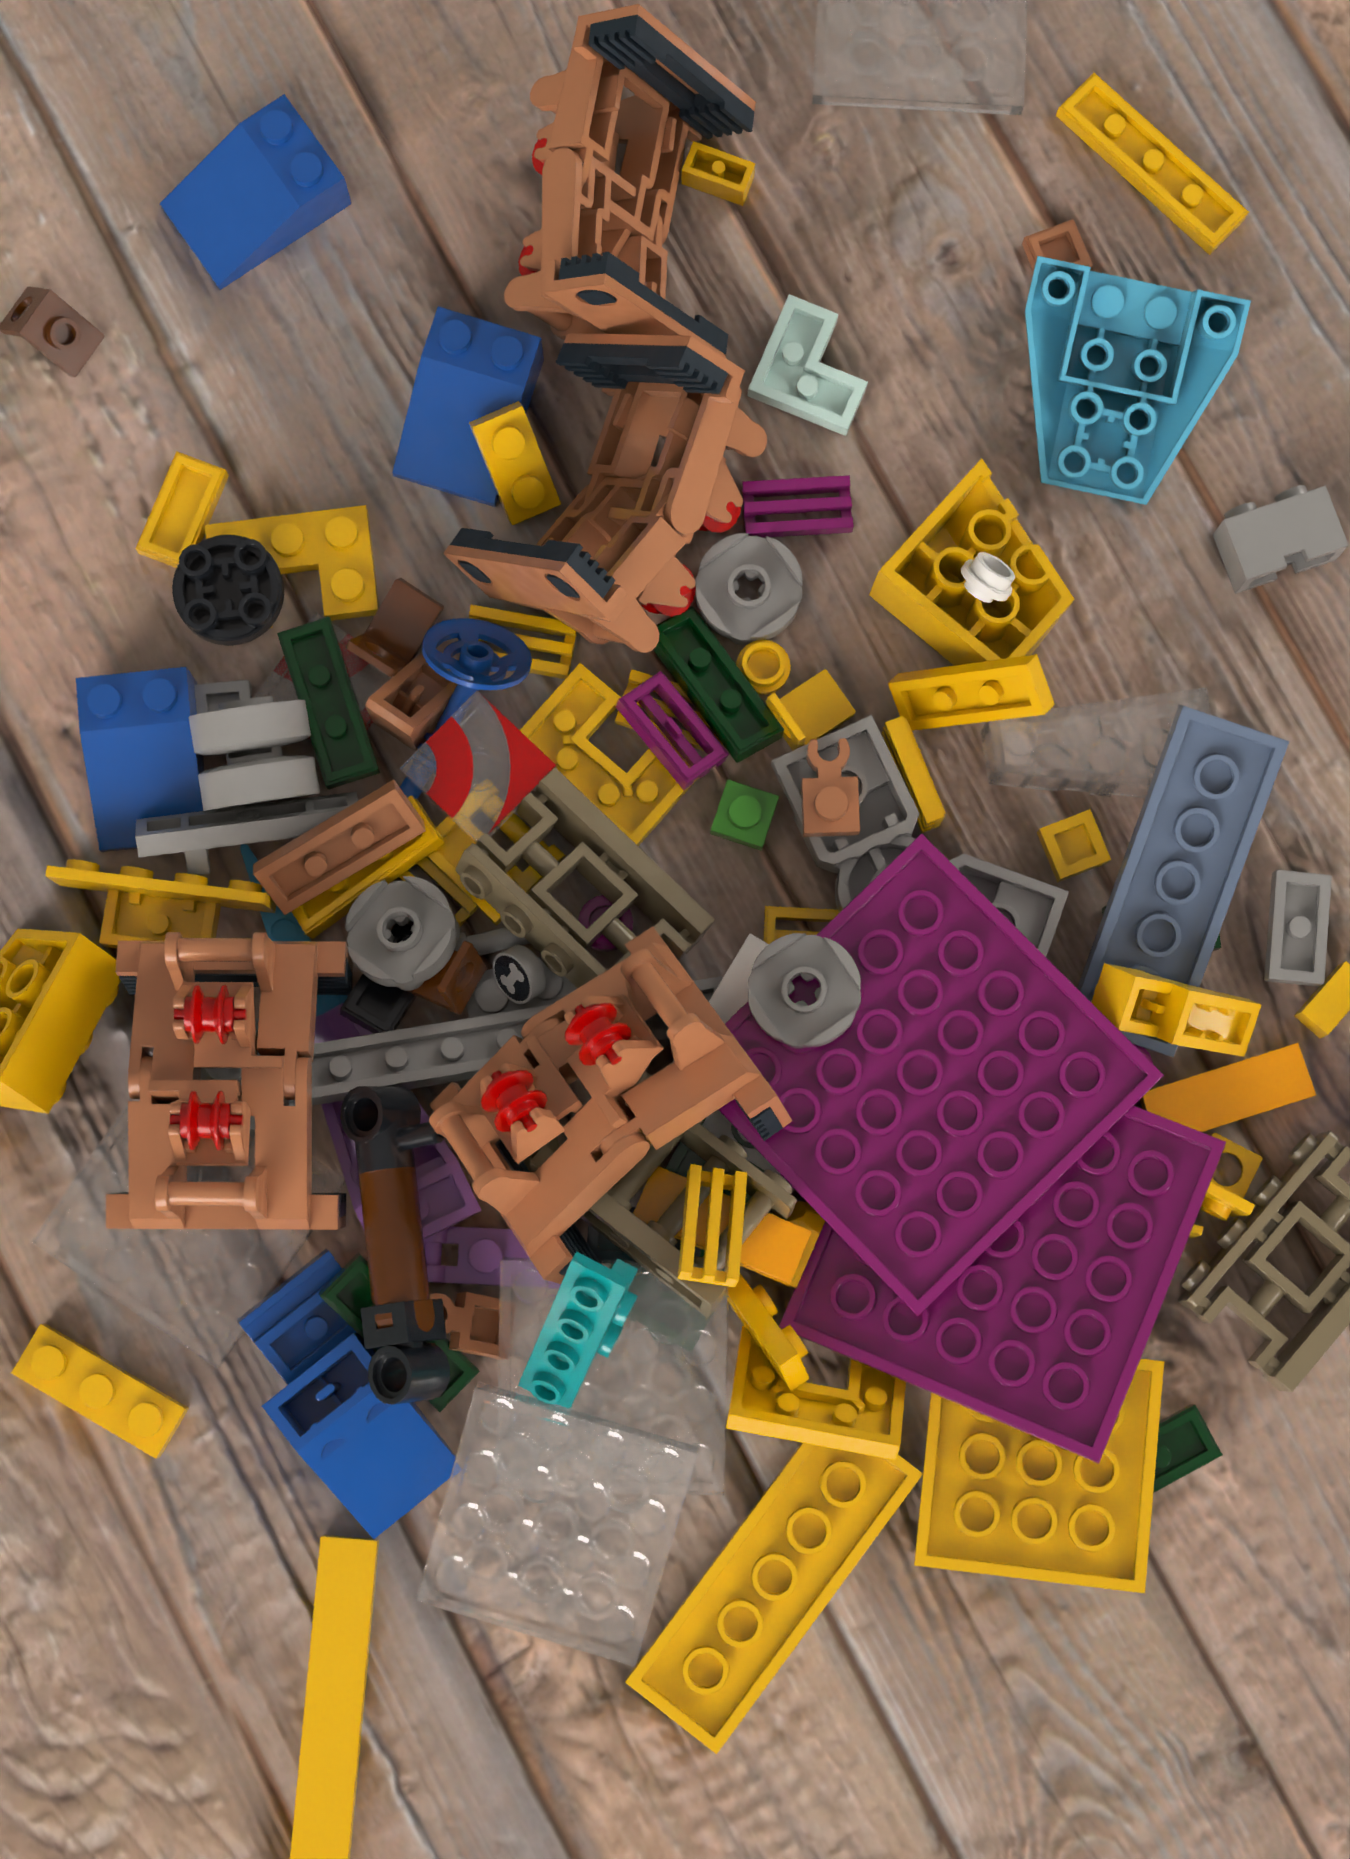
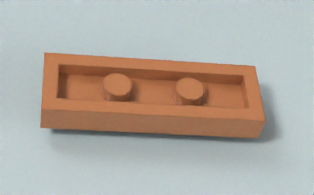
[253,780,426,915]

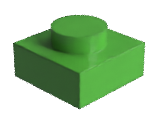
[710,779,779,851]

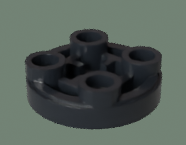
[172,535,284,646]

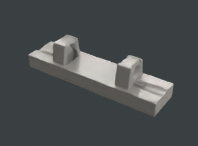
[135,792,358,875]

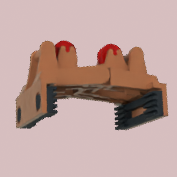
[504,4,756,358]

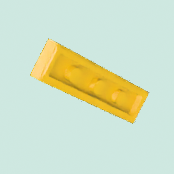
[1056,73,1249,255]

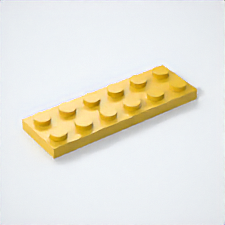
[625,1443,923,1754]

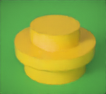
[736,640,791,695]

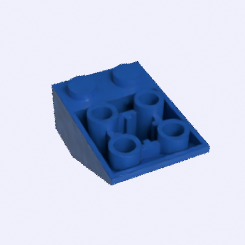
[262,1333,464,1539]

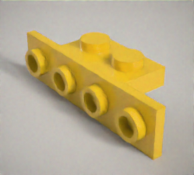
[45,859,276,948]

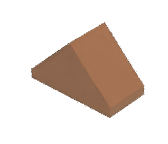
[365,653,457,753]

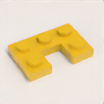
[205,505,379,629]
[520,663,699,846]
[726,1326,906,1460]

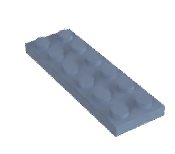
[1077,704,1289,1057]

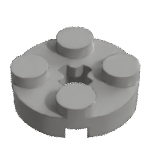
[695,533,803,645]
[345,876,461,991]
[748,933,861,1048]

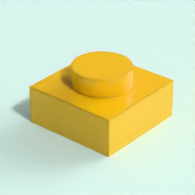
[1036,809,1111,883]

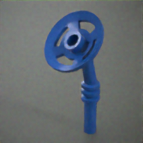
[400,618,532,800]

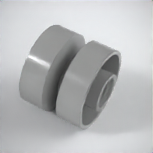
[188,696,320,811]

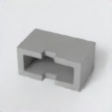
[1213,485,1349,594]

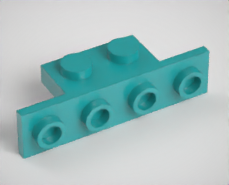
[518,1251,638,1412]

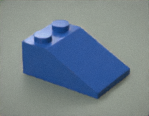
[160,94,352,290]
[392,306,544,507]
[76,667,205,852]

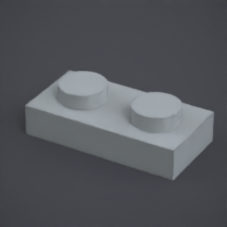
[1264,870,1332,987]

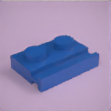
[236,1249,356,1385]

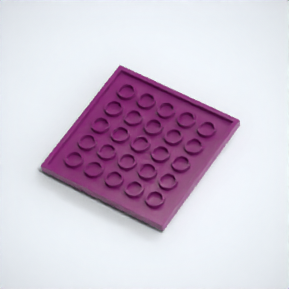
[718,834,1164,1316]
[779,1106,1226,1464]

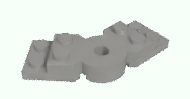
[771,715,1069,957]

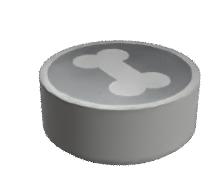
[493,945,546,1004]

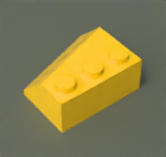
[869,458,1074,665]
[0,928,121,1114]

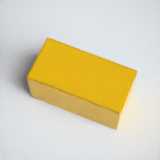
[681,141,755,206]
[1294,961,1350,1039]

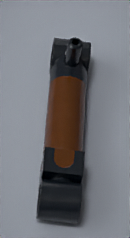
[340,1086,450,1405]

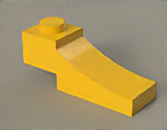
[1091,963,1262,1057]

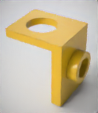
[766,669,856,751]
[1200,1133,1263,1221]

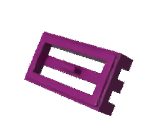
[742,475,854,538]
[616,671,729,790]

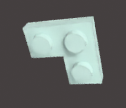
[747,294,868,436]

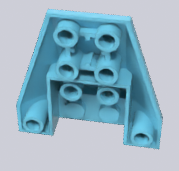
[1025,256,1251,505]

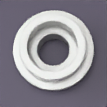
[961,552,1015,603]

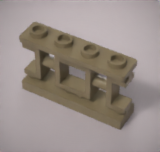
[456,768,715,988]
[1177,1130,1350,1392]

